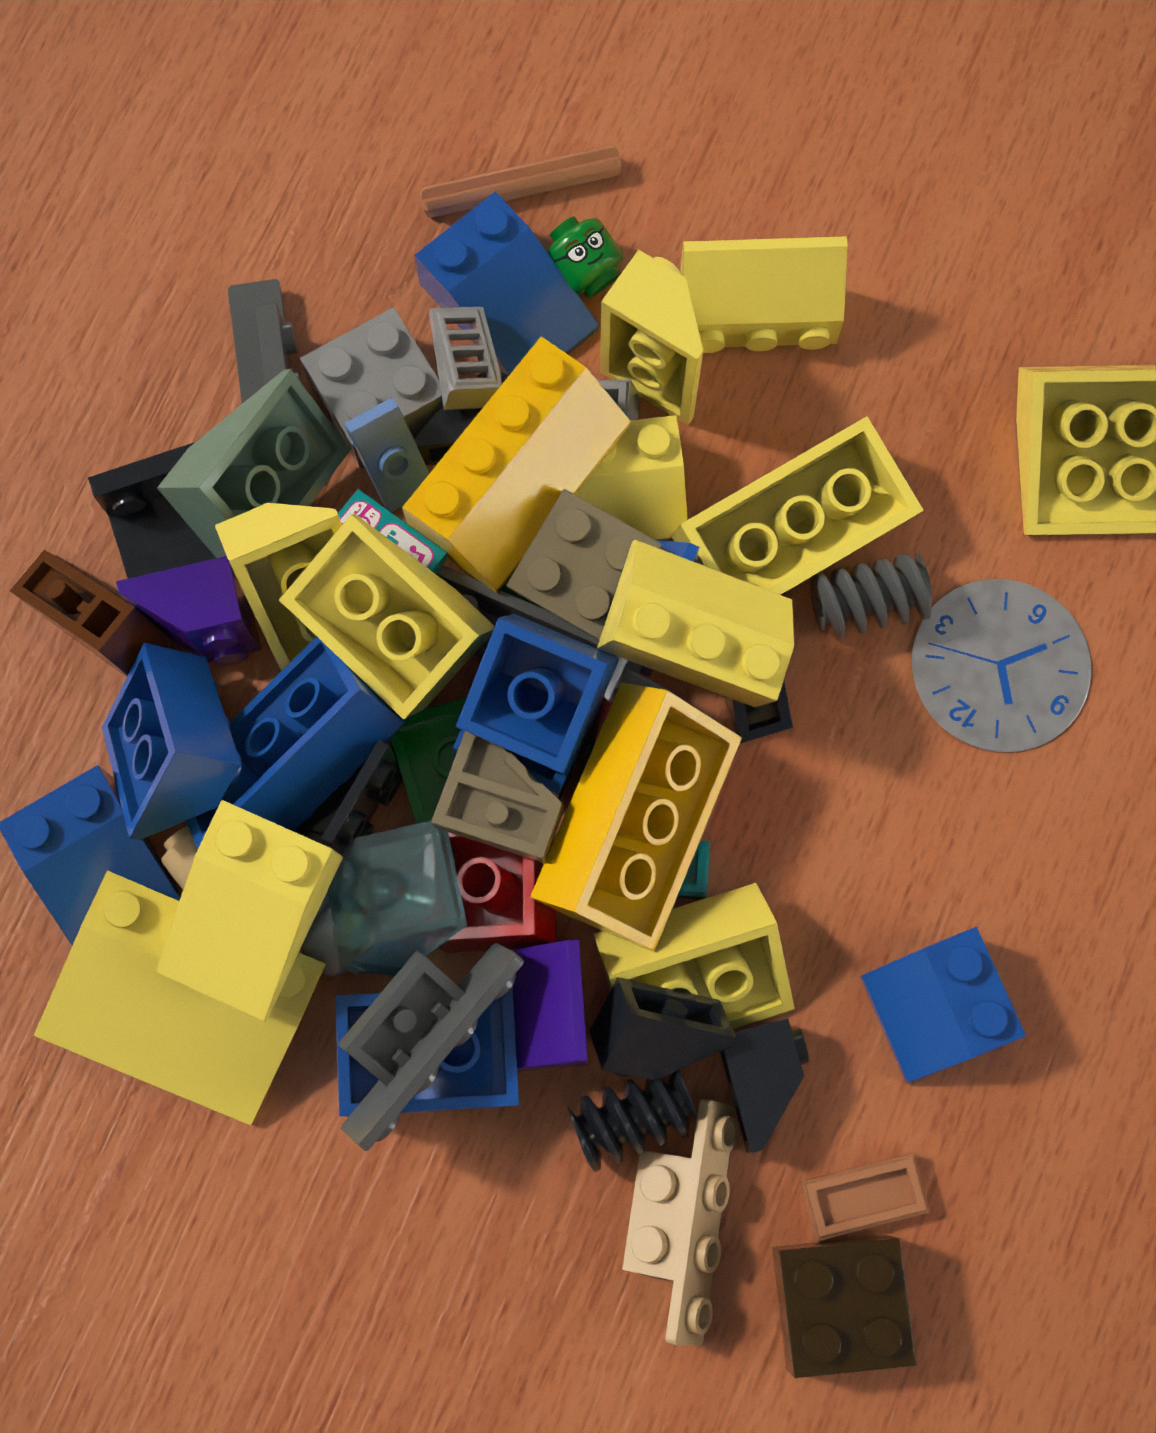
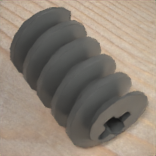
[810,553,932,639]

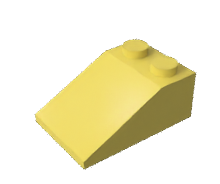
[279,514,495,719]
[156,800,343,1022]

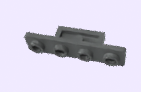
[228,279,302,403]
[338,943,524,1151]

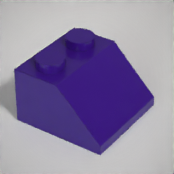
[116,556,261,665]
[511,939,588,1071]

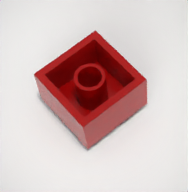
[423,827,556,953]

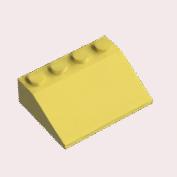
[1016,365,1156,535]
[34,870,326,1126]

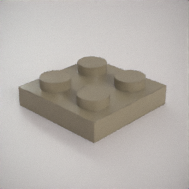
[506,489,663,641]

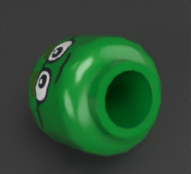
[547,216,623,298]

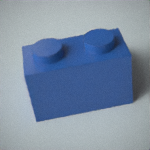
[456,614,619,773]
[860,926,1026,1083]

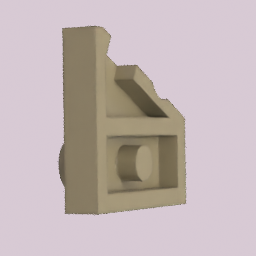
[431,731,564,863]

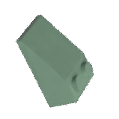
[157,369,351,558]

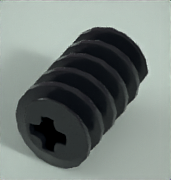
[566,1070,698,1172]

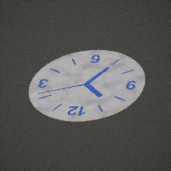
[912,579,1091,752]

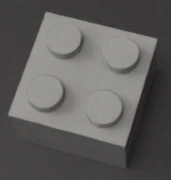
[300,307,443,469]

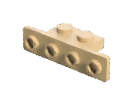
[622,1099,738,1346]

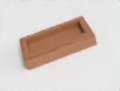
[799,1153,930,1241]

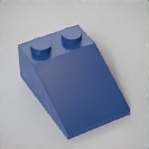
[414,192,599,375]
[0,765,181,946]
[335,986,519,1117]

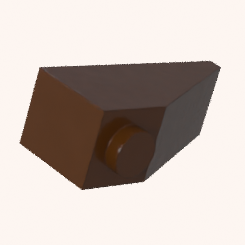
[10,550,173,677]

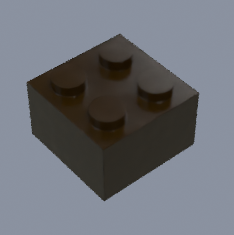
[772,1235,917,1378]

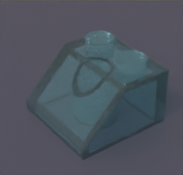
[328,820,467,976]

